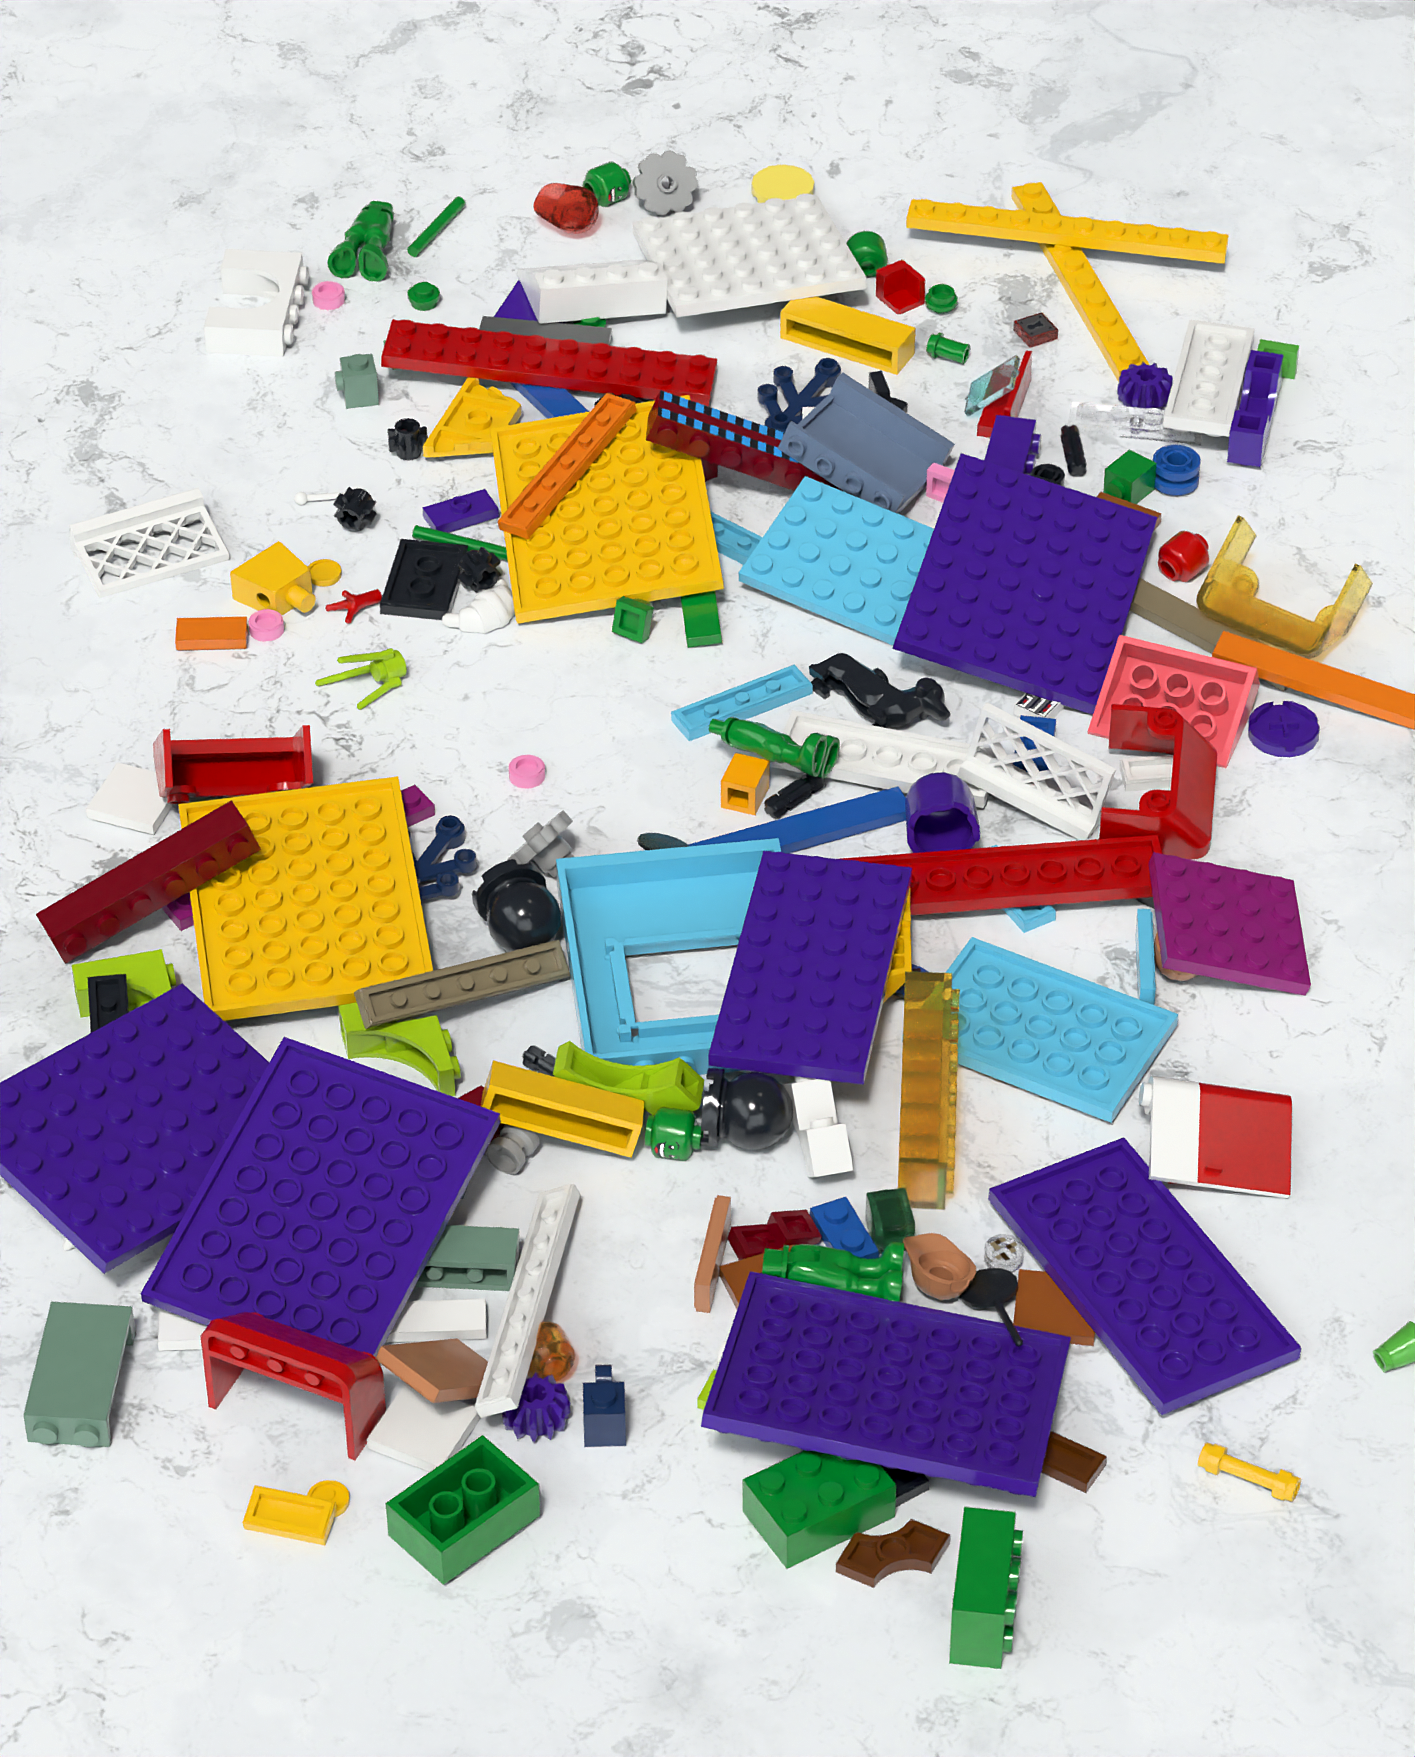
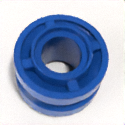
[1153,445,1201,496]

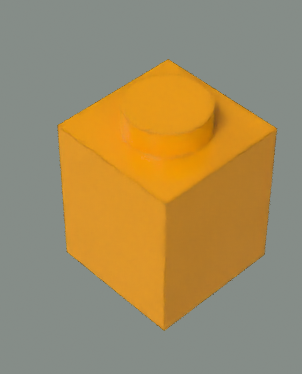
[721,753,770,815]

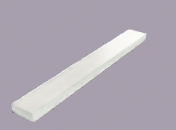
[474,1184,580,1418]
[157,1299,487,1351]

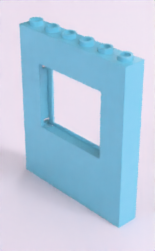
[556,838,781,1075]

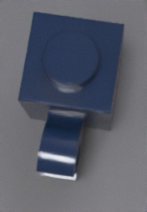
[583,1364,626,1447]

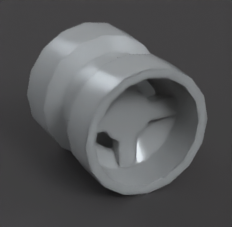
[486,1124,540,1174]

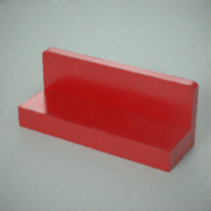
[977,350,1032,438]

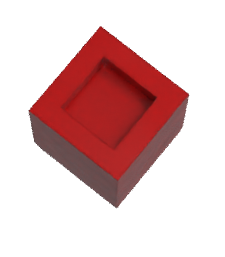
[876,259,925,315]

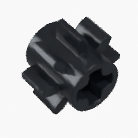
[388,418,428,460]
[333,487,377,531]
[457,547,501,592]

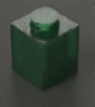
[865,1188,915,1254]

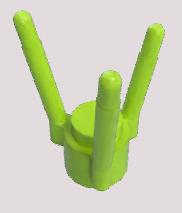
[315,648,407,710]

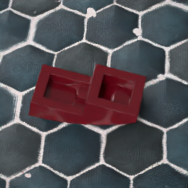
[727,1209,822,1260]

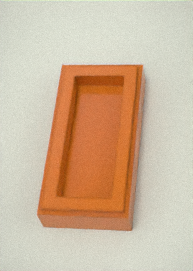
[175,616,248,650]

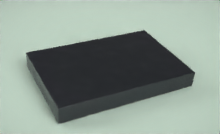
[380,539,468,620]

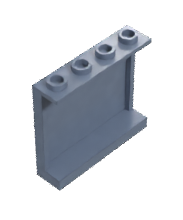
[778,373,955,514]

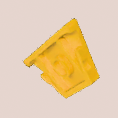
[423,377,521,458]

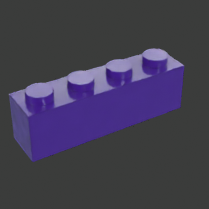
[984,415,1041,475]

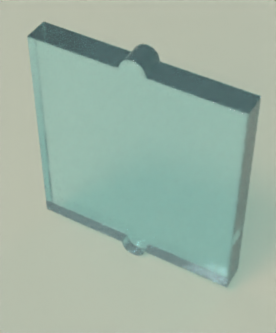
[964,355,1020,417]

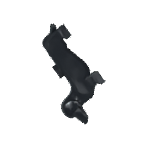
[809,653,951,728]

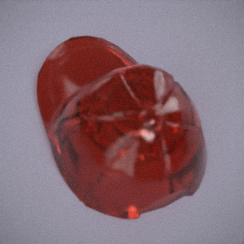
[533,183,599,234]

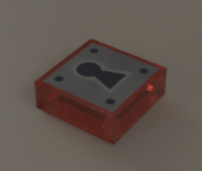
[1013,312,1058,348]

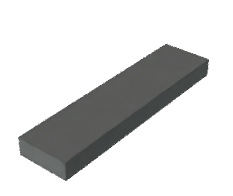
[479,316,612,345]

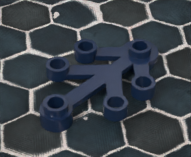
[758,358,841,433]
[408,815,477,901]

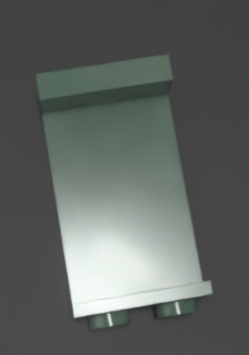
[23,1301,136,1447]

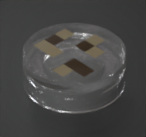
[984,1234,1025,1272]

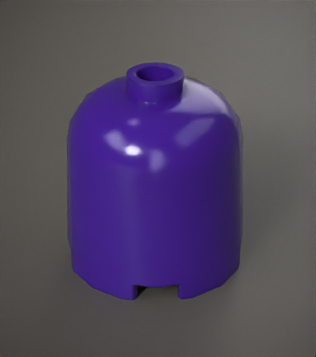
[905,772,980,853]

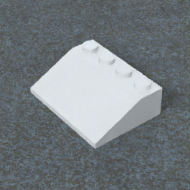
[517,259,668,324]

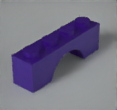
[1227,350,1284,467]

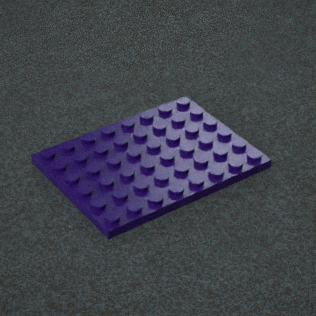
[892,453,1157,715]
[0,983,269,1274]
[140,1037,501,1357]
[701,1271,1071,1497]

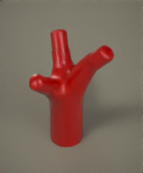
[325,589,382,624]

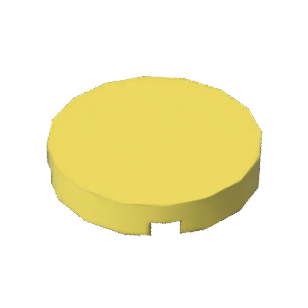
[751,165,814,203]

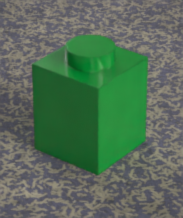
[1103,449,1157,504]

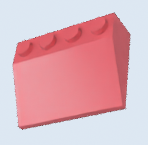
[1088,635,1260,768]

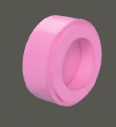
[312,281,345,310]
[248,609,284,642]
[509,755,545,788]

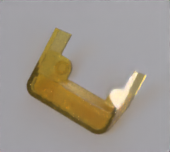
[1196,515,1373,659]

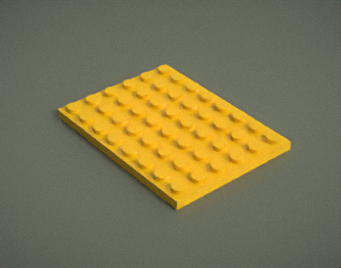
[490,395,724,624]
[178,776,433,1021]

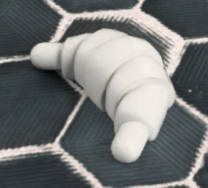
[442,579,515,634]

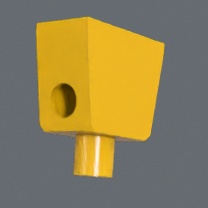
[230,541,316,615]

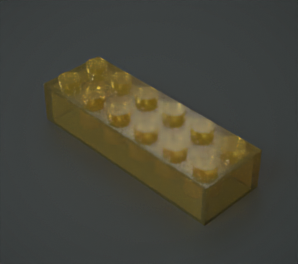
[897,971,960,1210]

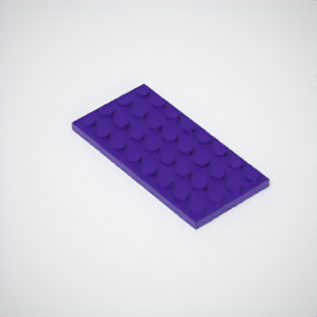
[708,851,912,1085]
[988,1137,1302,1415]

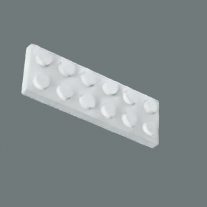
[1163,320,1255,437]
[773,710,996,808]

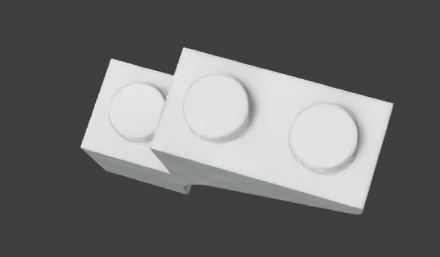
[782,1075,853,1177]

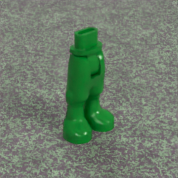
[327,201,394,282]
[709,717,840,778]
[762,1242,904,1302]

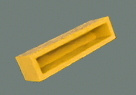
[780,297,916,375]
[481,1060,644,1158]

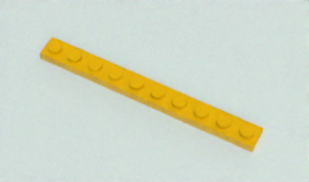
[1011,182,1150,382]
[906,199,1229,264]

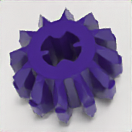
[1117,362,1173,415]
[501,1371,570,1443]

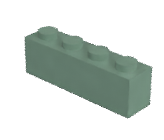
[415,1225,520,1291]

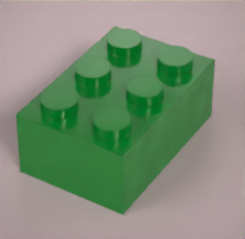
[386,1435,540,1585]
[742,1450,896,1569]
[949,1507,1023,1669]

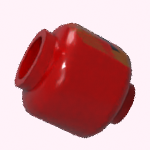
[1158,531,1210,582]

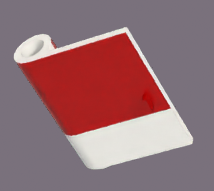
[1139,1076,1292,1198]

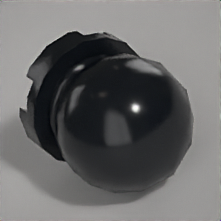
[472,859,561,952]
[701,1068,793,1150]

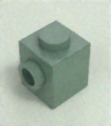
[335,354,379,409]

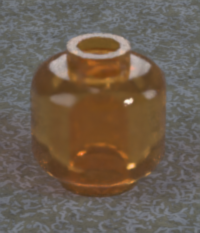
[528,1321,576,1381]

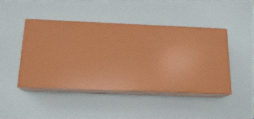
[694,1195,731,1313]

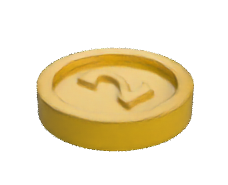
[308,559,341,587]
[307,1480,350,1518]

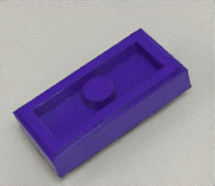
[422,489,499,533]

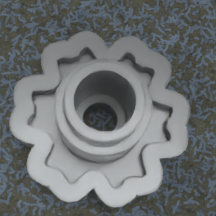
[633,150,698,215]
[507,810,574,878]

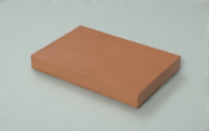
[376,1338,488,1403]

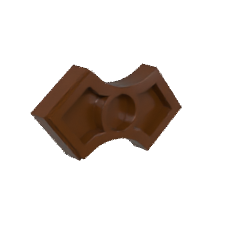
[836,1519,950,1588]

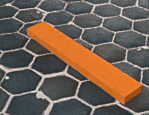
[498,393,636,539]
[1212,631,1415,729]

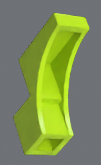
[338,1002,461,1096]
[553,1041,705,1116]

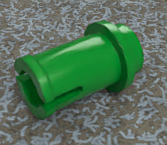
[926,333,970,364]

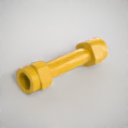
[1198,1442,1301,1502]

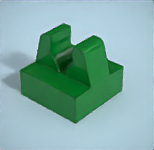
[612,596,654,643]

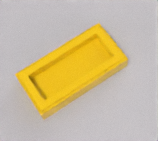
[242,1485,337,1545]

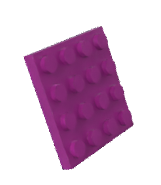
[1148,852,1311,996]

